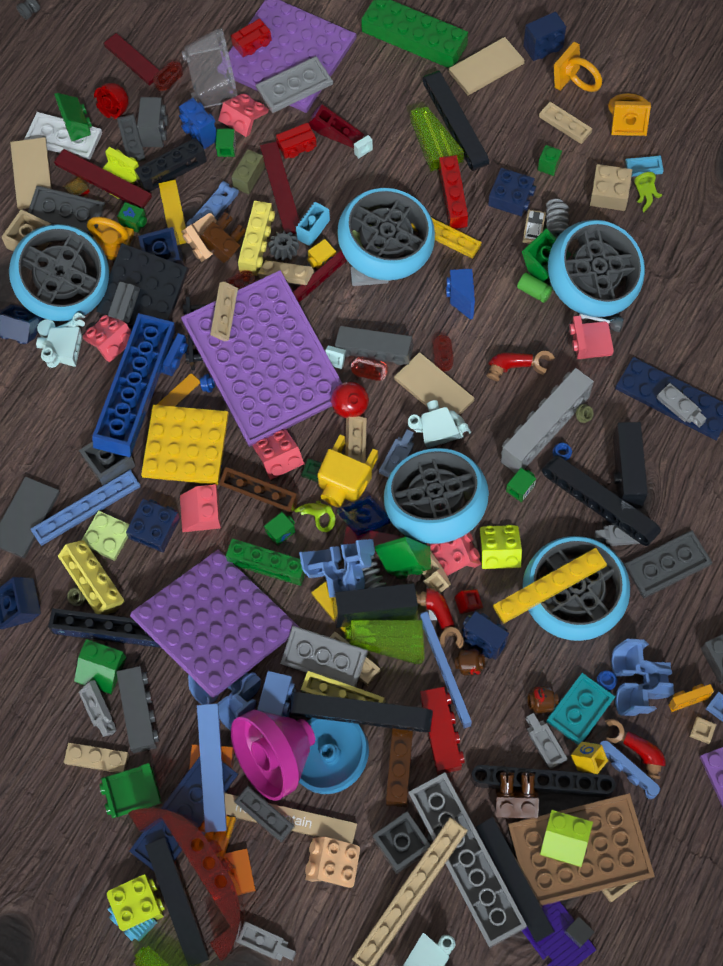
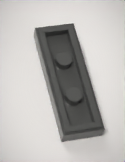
[117,114,146,162]
[234,786,295,843]

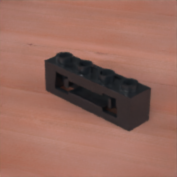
[134,138,207,192]

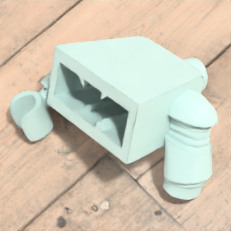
[36,312,85,368]
[408,400,471,449]
[394,933,456,966]

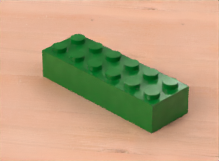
[361,0,468,68]

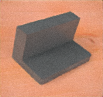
[108,282,140,323]

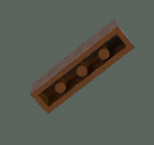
[219,467,301,512]
[386,728,413,807]

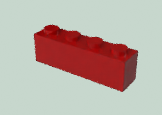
[439,155,468,229]
[420,687,465,775]

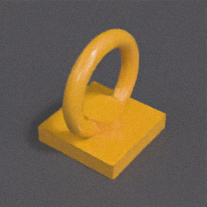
[554,42,602,92]
[608,93,651,136]
[87,217,134,261]

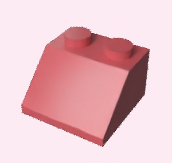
[180,484,221,532]

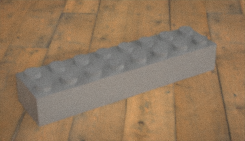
[408,773,527,948]

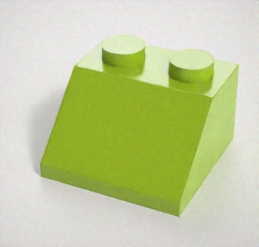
[540,810,593,867]

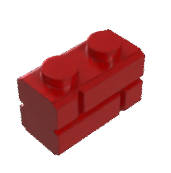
[231,18,272,57]
[276,123,317,159]

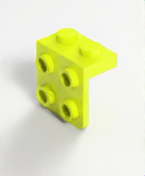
[102,147,139,199]
[480,525,522,569]
[107,874,165,931]

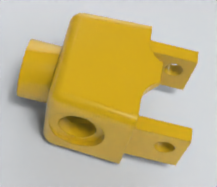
[317,435,378,507]

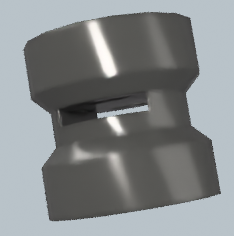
[16,0,40,20]

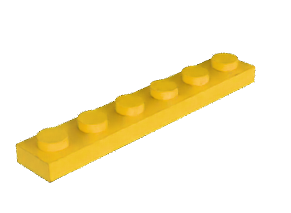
[493,548,607,624]

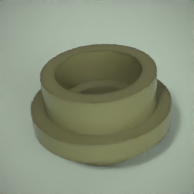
[576,404,593,423]
[67,587,86,606]

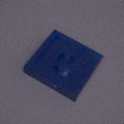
[337,495,391,536]

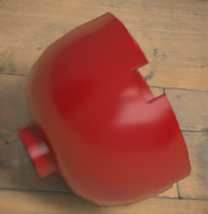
[94,83,129,119]
[331,381,369,418]

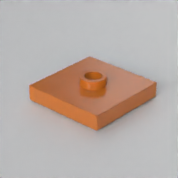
[206,849,256,901]

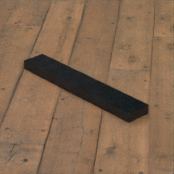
[475,817,555,943]
[145,837,210,966]

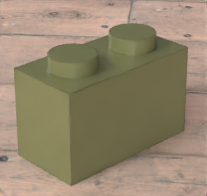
[232,149,265,194]

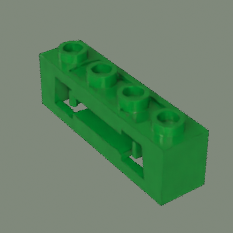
[226,539,305,586]

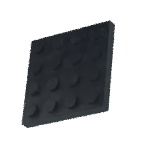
[96,243,189,326]

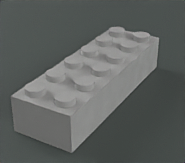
[501,368,594,474]

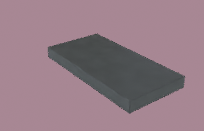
[28,186,105,236]
[0,477,60,559]
[624,530,713,599]

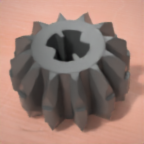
[268,230,299,262]

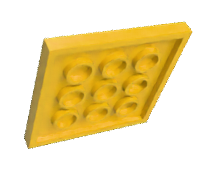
[141,405,229,485]

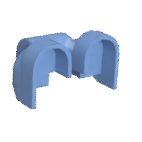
[299,539,375,598]
[611,639,674,716]
[188,672,261,730]

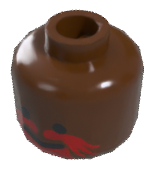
[455,649,485,676]
[527,686,558,713]

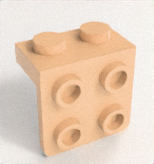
[181,213,217,262]
[305,837,360,888]

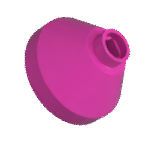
[231,710,315,801]

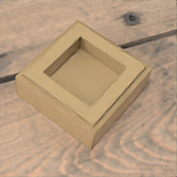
[689,717,716,744]

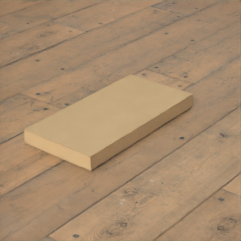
[449,37,525,96]
[10,137,52,209]
[394,352,475,415]

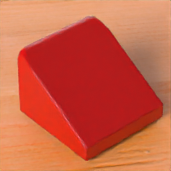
[455,589,483,614]

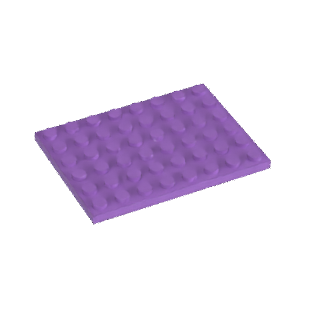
[181,270,342,447]

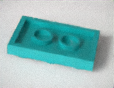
[546,673,615,745]

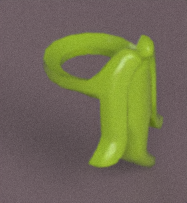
[634,172,662,212]
[294,501,335,532]

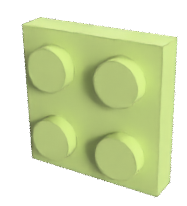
[82,511,130,561]

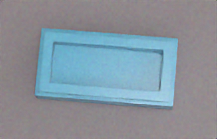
[625,156,664,177]

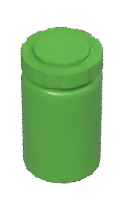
[517,272,553,303]

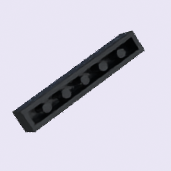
[48,608,161,648]

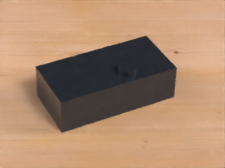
[613,422,648,508]
[333,584,418,628]

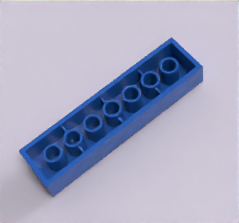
[92,313,174,457]

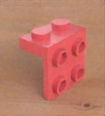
[218,94,269,137]
[82,315,132,363]
[569,316,614,360]
[252,430,304,480]
[427,532,481,576]

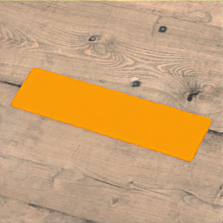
[151,373,200,411]

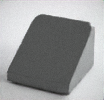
[564,917,594,948]

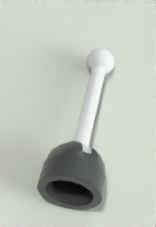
[579,314,624,333]

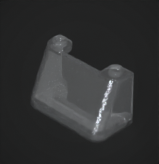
[182,28,237,108]

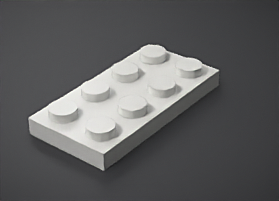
[24,112,102,161]

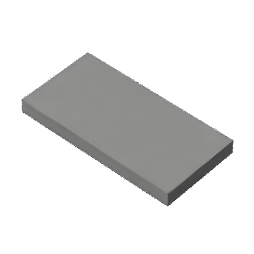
[256,56,333,113]
[280,626,368,687]

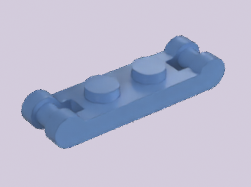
[186,181,239,228]
[600,741,660,799]

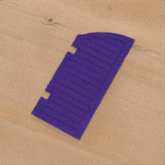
[512,898,596,966]

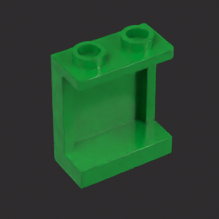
[99,763,162,818]

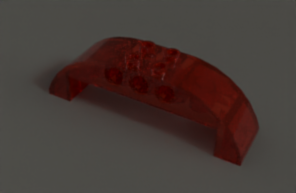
[128,808,244,961]

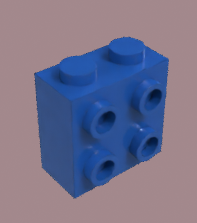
[179,98,217,149]

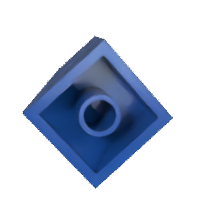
[446,269,475,319]

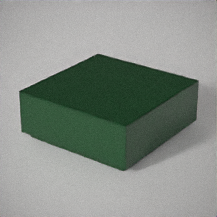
[301,458,322,482]

